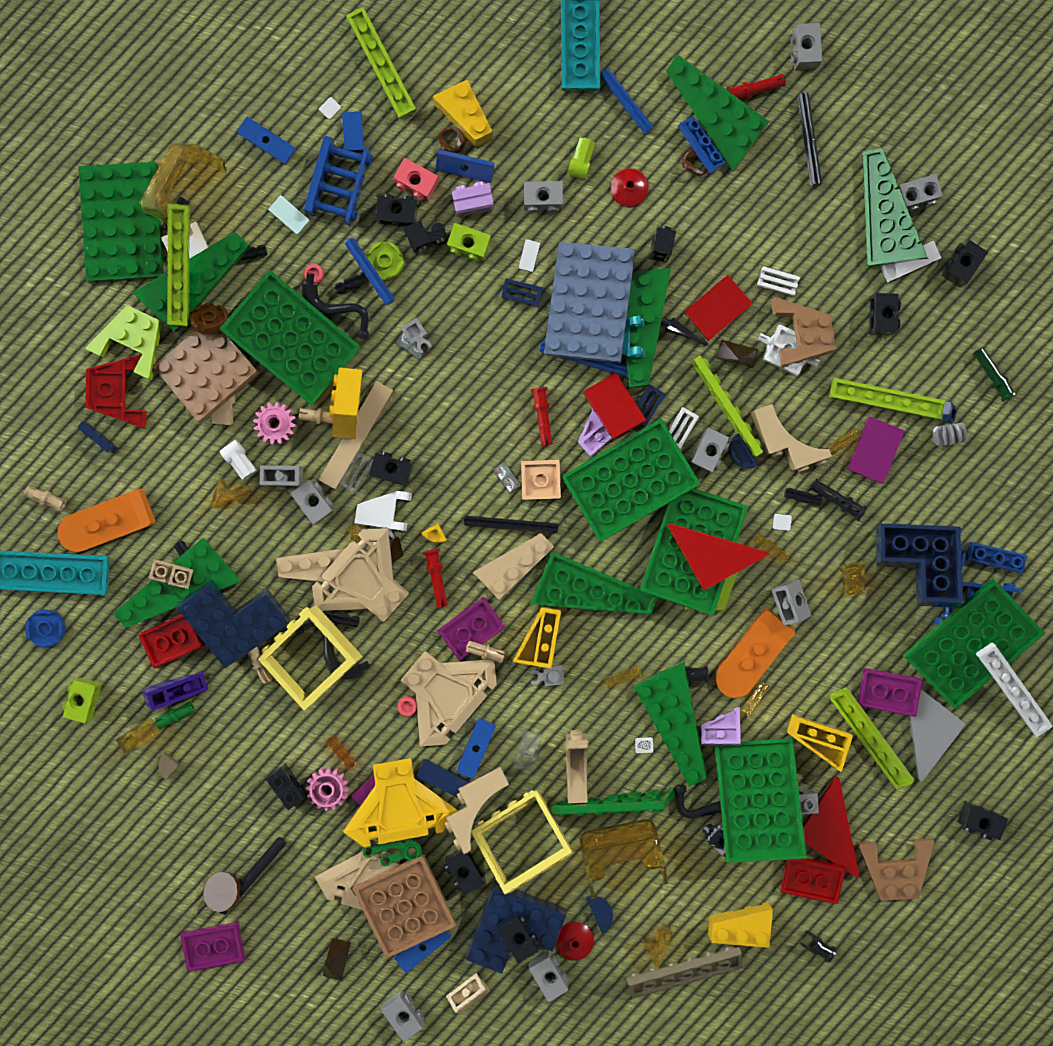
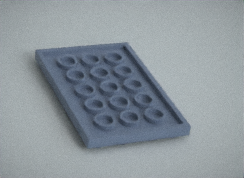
[544,242,636,363]

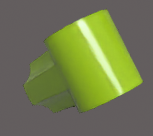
[567,138,595,180]

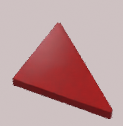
[667,523,769,591]
[803,775,859,878]

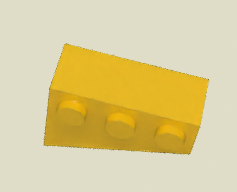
[432,80,493,147]
[513,606,561,668]
[787,714,853,772]
[708,902,773,948]

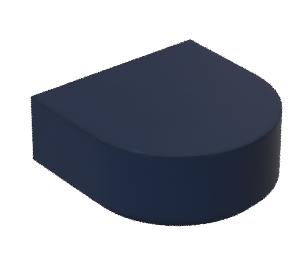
[942,402,958,424]

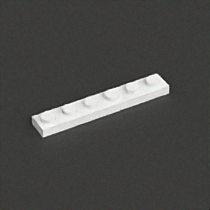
[976,643,1053,737]

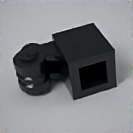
[403,220,446,254]
[703,823,726,858]

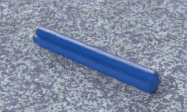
[600,68,653,134]
[345,237,395,305]

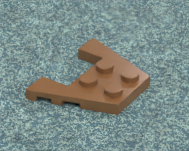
[771,297,836,368]
[858,838,934,901]

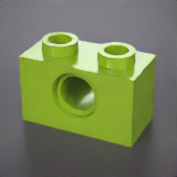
[447,223,491,262]
[62,677,102,723]

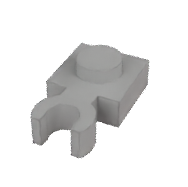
[401,318,432,354]
[530,664,564,686]

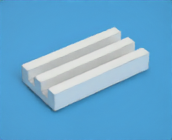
[757,266,800,296]
[669,407,699,449]

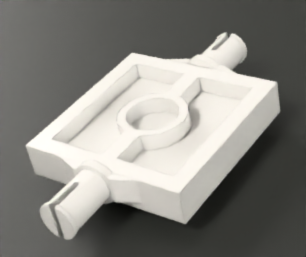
[757,324,820,376]

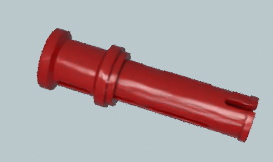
[726,74,786,100]
[531,387,553,446]
[423,548,448,608]

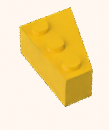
[329,367,362,439]

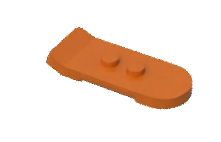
[58,489,155,552]
[715,608,795,698]

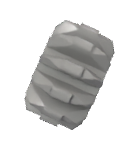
[933,423,967,446]

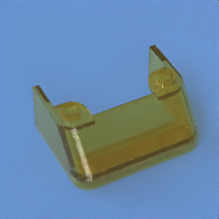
[140,143,227,236]
[580,819,668,899]

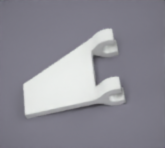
[355,491,412,531]

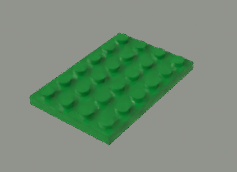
[78,162,164,283]
[220,269,361,405]
[561,418,701,543]
[639,488,748,616]
[903,578,1046,709]
[715,738,807,863]

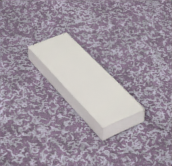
[880,241,941,283]

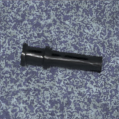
[810,479,867,521]

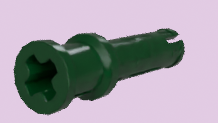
[973,346,1018,402]

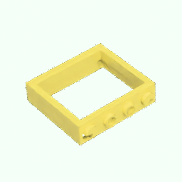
[258,605,363,711]
[471,790,574,894]

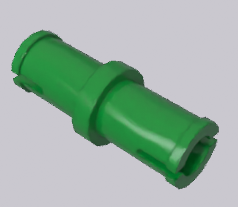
[154,701,196,730]

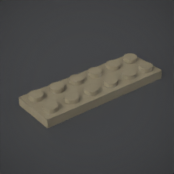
[627,947,743,999]

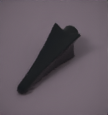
[661,317,708,346]

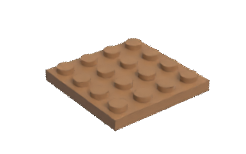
[153,331,259,423]
[353,854,457,959]

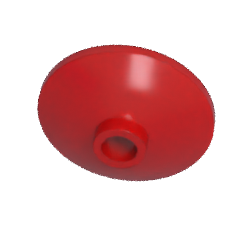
[610,168,649,207]
[556,922,594,961]

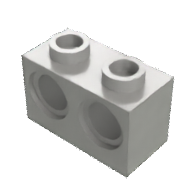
[899,174,943,212]

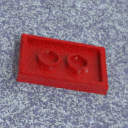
[684,275,753,341]
[583,373,646,440]
[138,614,205,669]
[780,858,846,904]

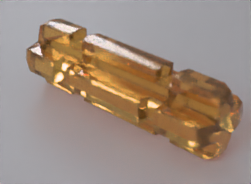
[326,735,356,770]

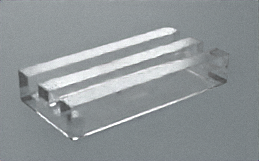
[339,451,373,494]

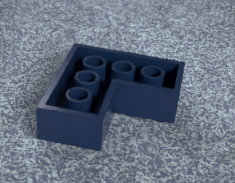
[876,523,963,608]
[177,580,290,668]
[466,881,567,974]

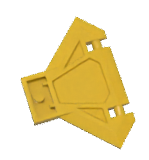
[343,758,457,847]

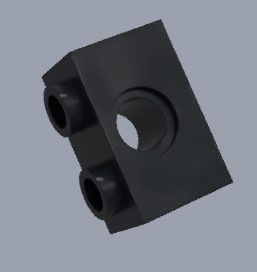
[376,194,418,227]
[648,226,676,263]
[942,239,988,288]
[869,293,901,335]
[369,451,414,487]
[265,763,308,810]
[957,801,1008,841]
[444,850,485,895]
[497,911,539,963]

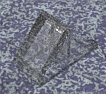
[513,730,542,772]

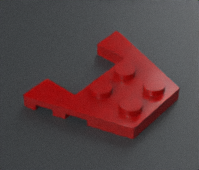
[85,354,147,428]

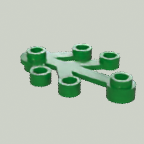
[363,826,422,867]

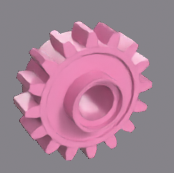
[253,402,297,445]
[306,766,350,811]

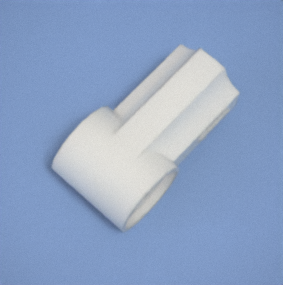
[220,440,257,480]

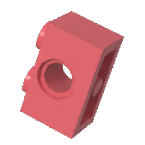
[393,158,439,202]

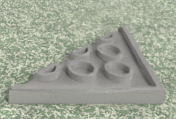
[910,690,966,782]

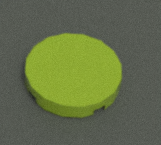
[366,242,404,281]

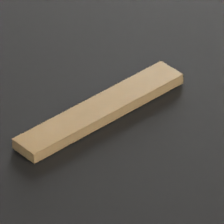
[319,381,394,490]

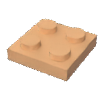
[521,460,561,500]

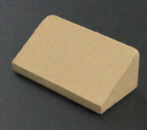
[446,973,490,1014]

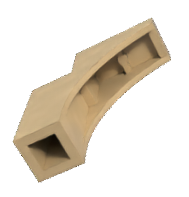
[750,404,832,472]
[566,730,588,803]
[445,767,509,854]

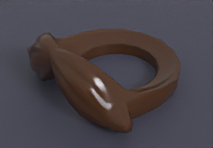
[438,127,468,153]
[681,148,708,176]

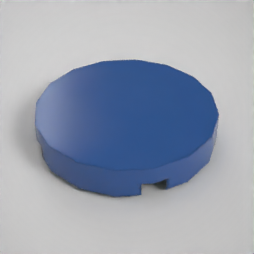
[25,609,66,648]

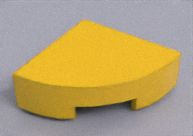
[421,524,447,543]

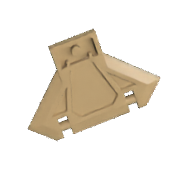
[312,528,409,622]
[401,650,497,747]
[315,839,401,910]

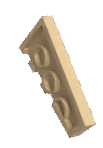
[473,533,554,599]
[276,548,346,582]

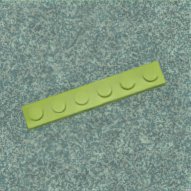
[346,7,416,120]
[167,204,190,326]
[691,356,763,457]
[829,378,946,420]
[829,687,914,790]

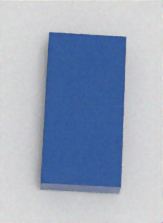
[342,111,364,152]

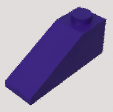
[142,672,208,711]

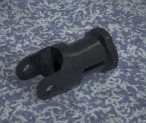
[685,665,709,683]
[800,931,836,963]

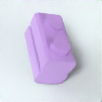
[452,182,494,218]

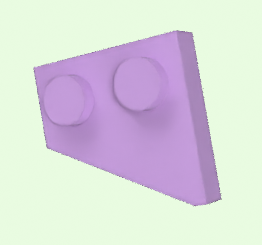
[578,408,612,457]
[701,707,741,746]

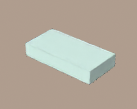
[268,195,311,236]

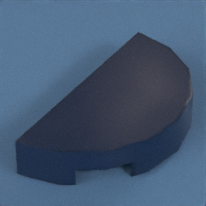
[729,433,759,468]
[586,895,613,933]

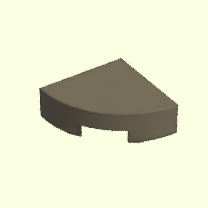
[159,752,180,780]

